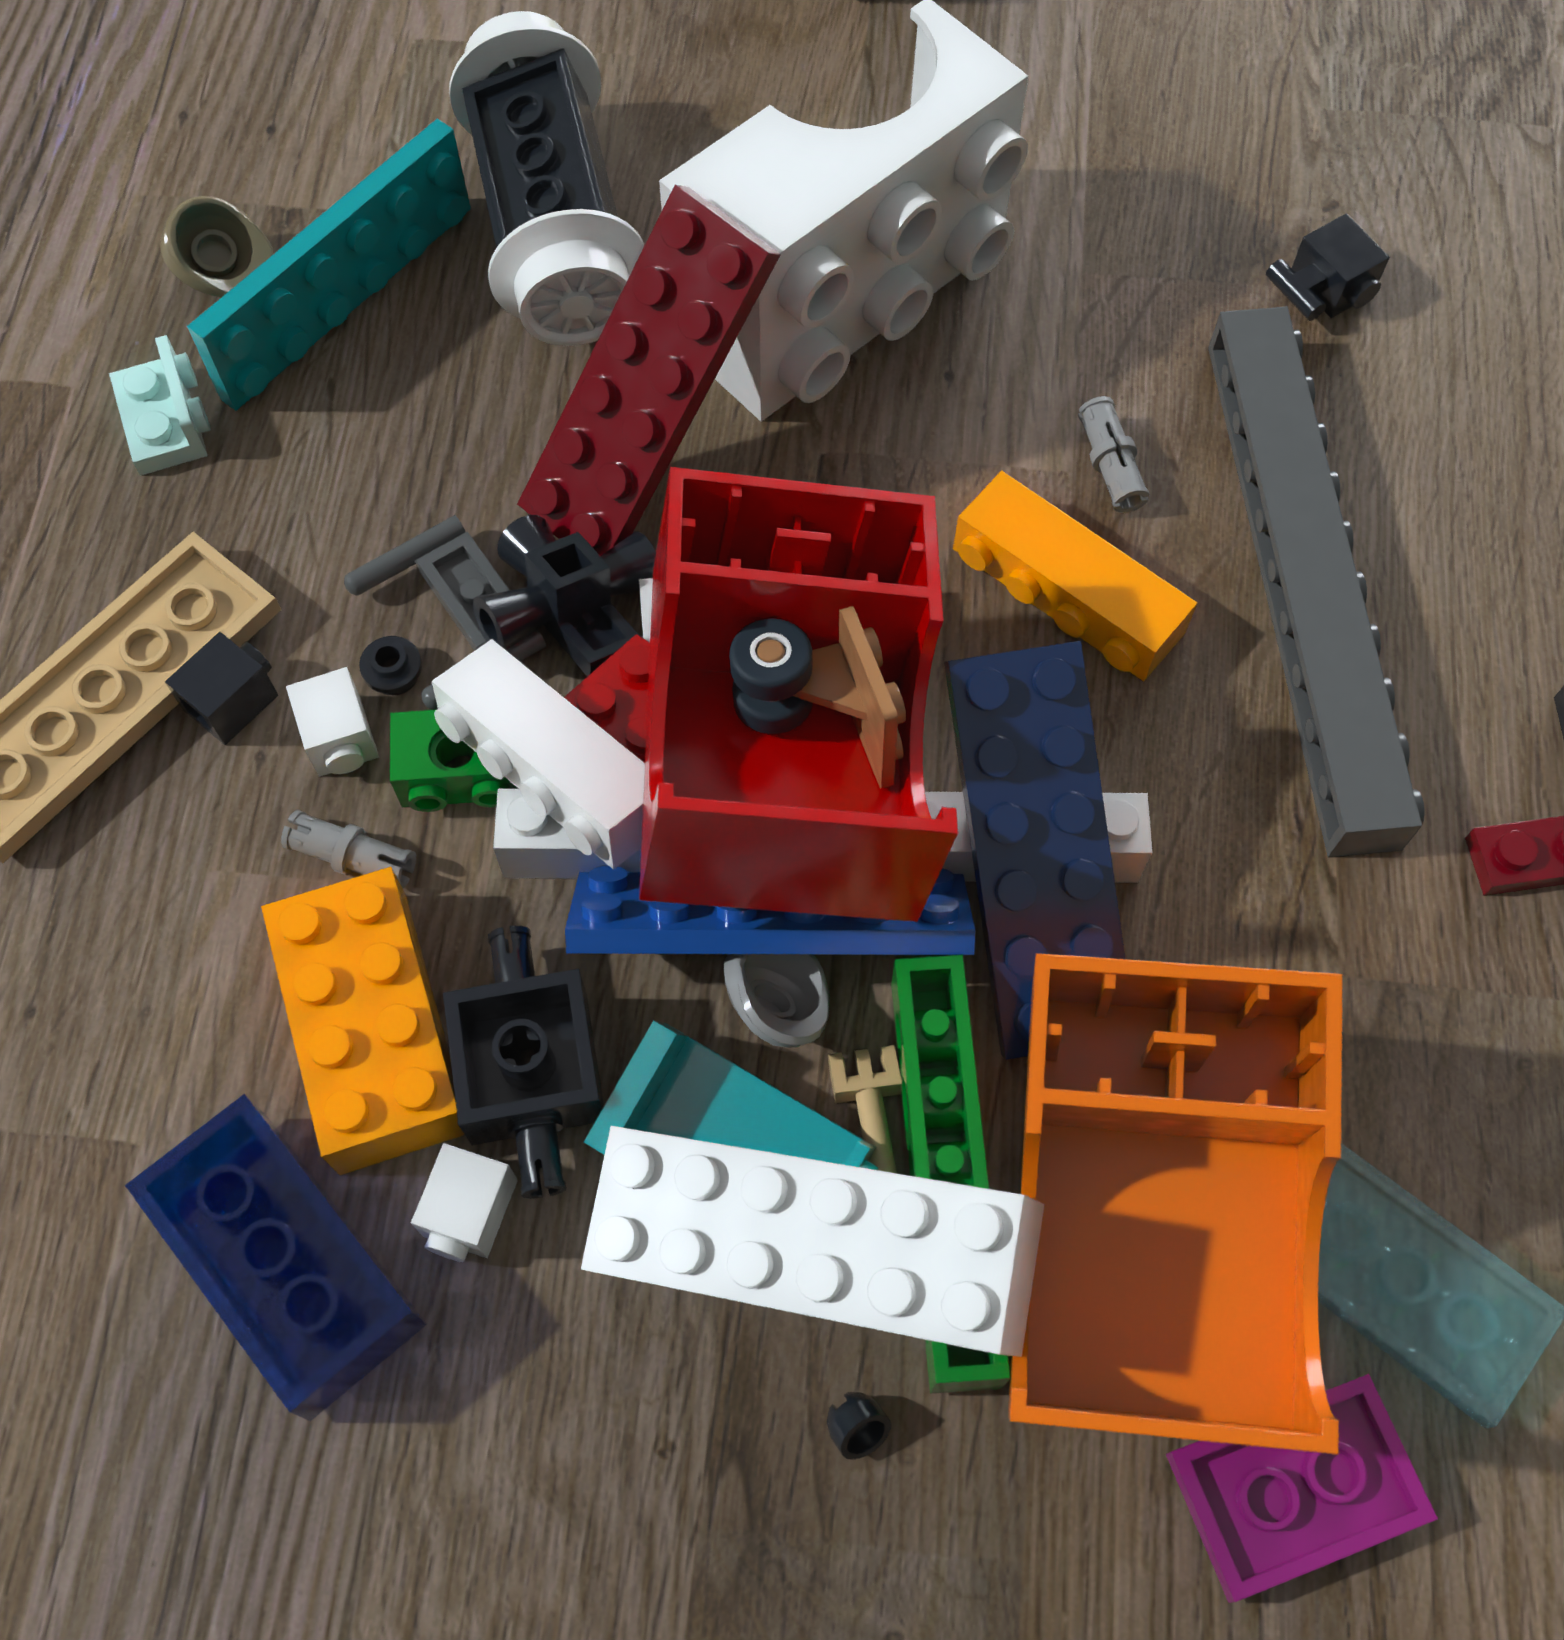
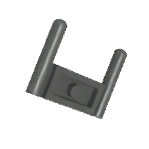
[344,515,546,710]

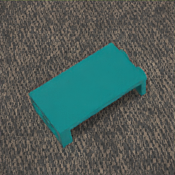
[584,1020,879,1170]

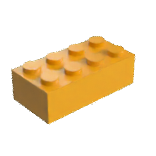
[261,867,465,1175]

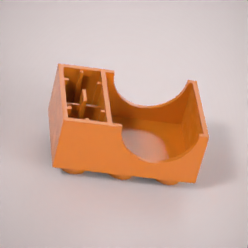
[1008,953,1342,1454]

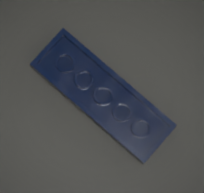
[944,641,1126,1060]

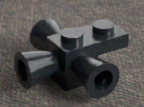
[473,515,656,677]

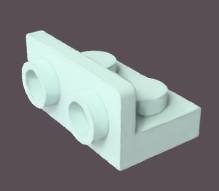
[109,335,211,476]

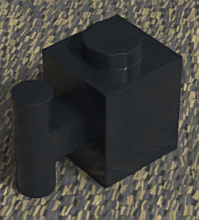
[1266,213,1390,321]

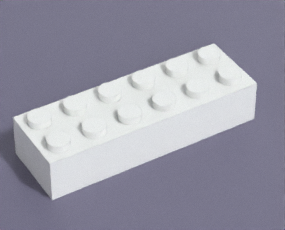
[581,1126,1044,1357]

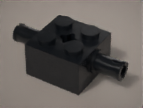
[443,925,604,1199]

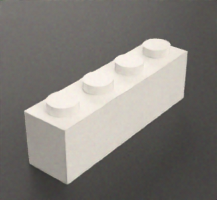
[432,639,645,870]

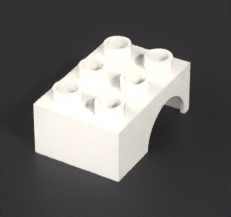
[659,0,1028,422]

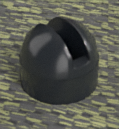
[826,1392,891,1460]

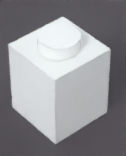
[286,667,379,777]
[411,1143,518,1262]

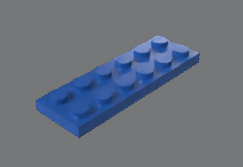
[565,866,975,955]

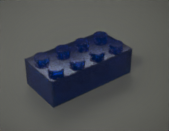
[125,1094,427,1421]

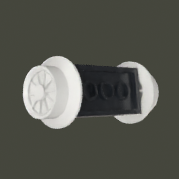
[449,11,645,346]

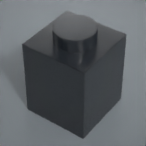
[165,632,279,745]

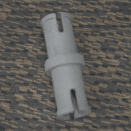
[1078,396,1150,513]
[281,810,416,888]

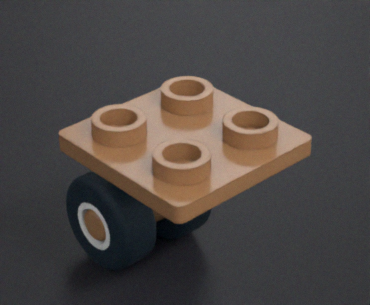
[729,606,906,789]

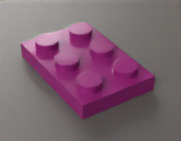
[1165,1374,1438,1603]

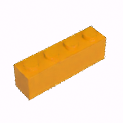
[953,470,1198,682]

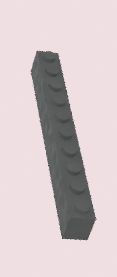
[1208,306,1425,857]

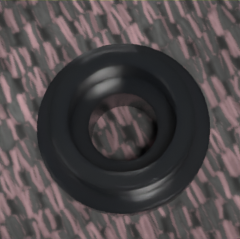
[359,636,422,696]

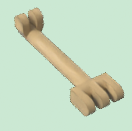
[828,1045,902,1174]

